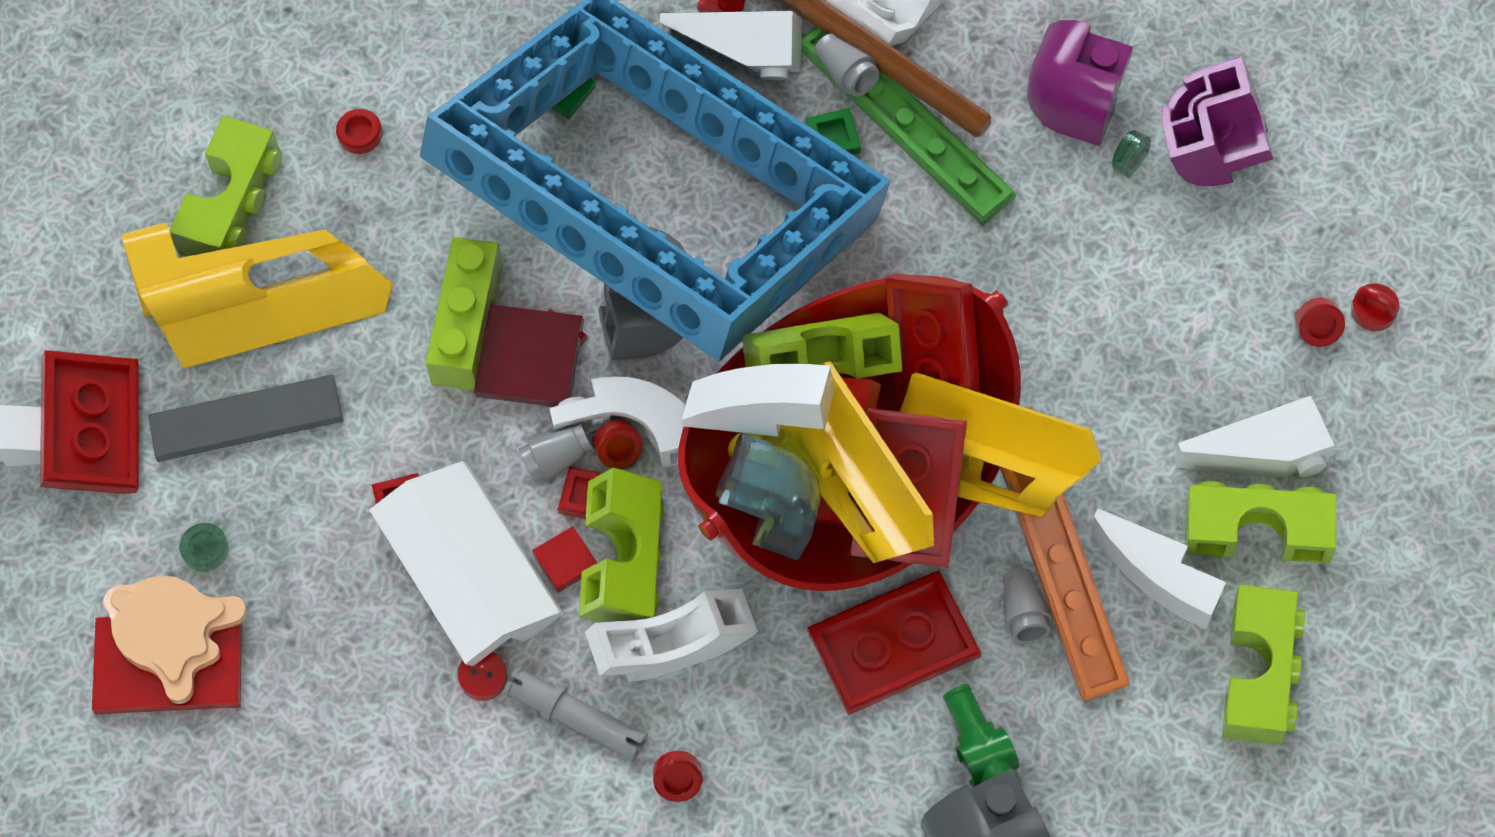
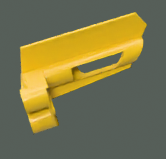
[121,222,393,369]
[728,361,934,563]
[855,372,1102,518]

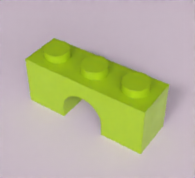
[169,115,282,255]
[425,237,503,390]
[742,313,902,379]
[579,468,664,623]
[1185,481,1336,563]
[1222,584,1305,745]

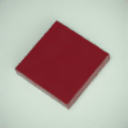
[474,304,584,407]

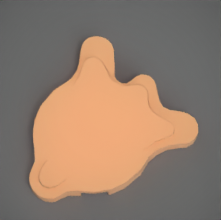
[103,576,247,704]

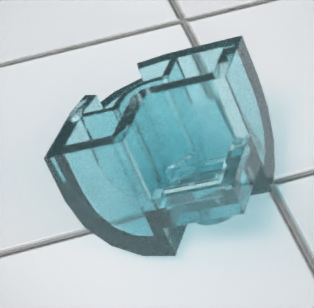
[715,433,820,561]

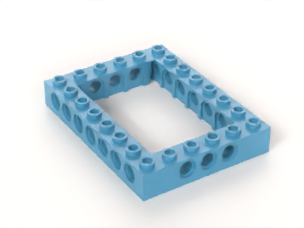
[419,0,891,362]

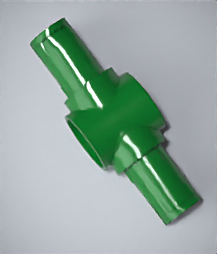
[943,684,1019,787]

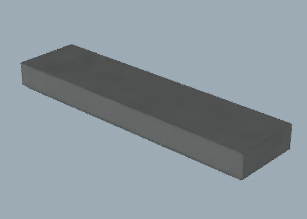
[148,374,343,462]

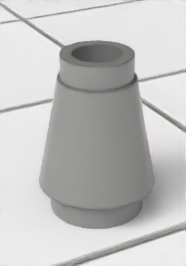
[814,34,879,97]
[519,423,594,482]
[1003,568,1053,644]

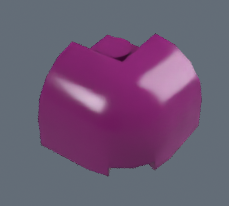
[1026,20,1133,146]
[1162,56,1273,186]

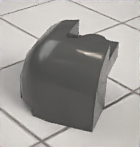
[598,227,687,360]
[921,769,1050,837]

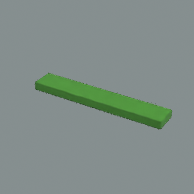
[801,27,1016,226]

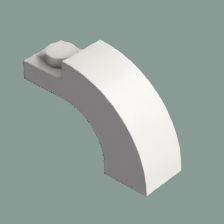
[549,376,685,469]
[585,589,758,682]

